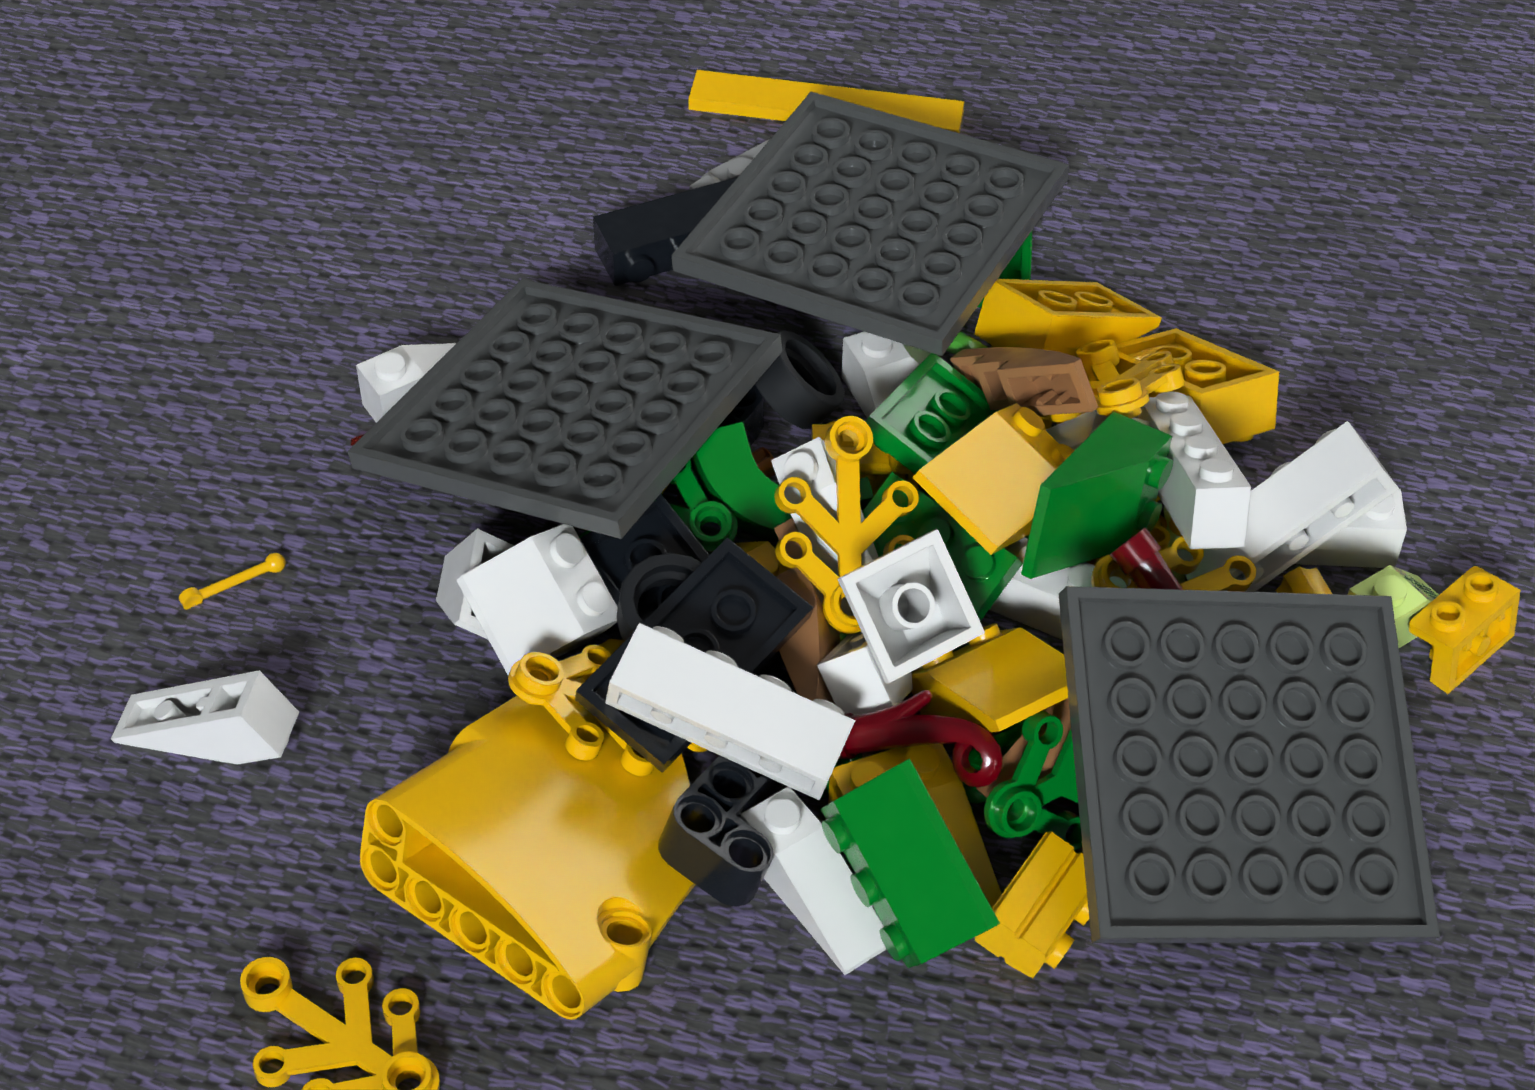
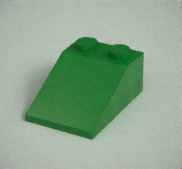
[1021,411,1173,579]

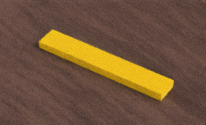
[688,70,964,133]

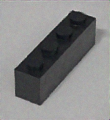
[593,177,738,286]

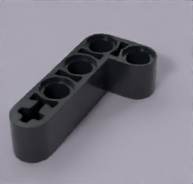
[658,756,780,907]

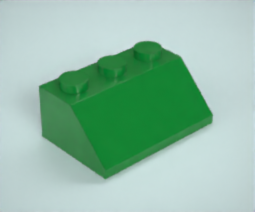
[821,758,1000,968]

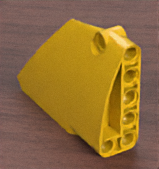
[360,639,696,1020]

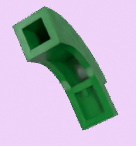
[692,422,874,542]

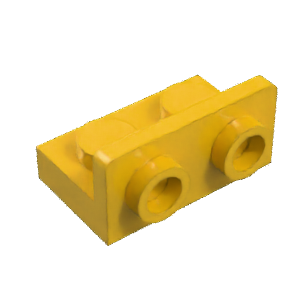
[1409,566,1521,694]

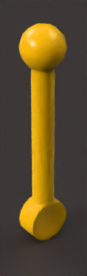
[179,553,286,610]

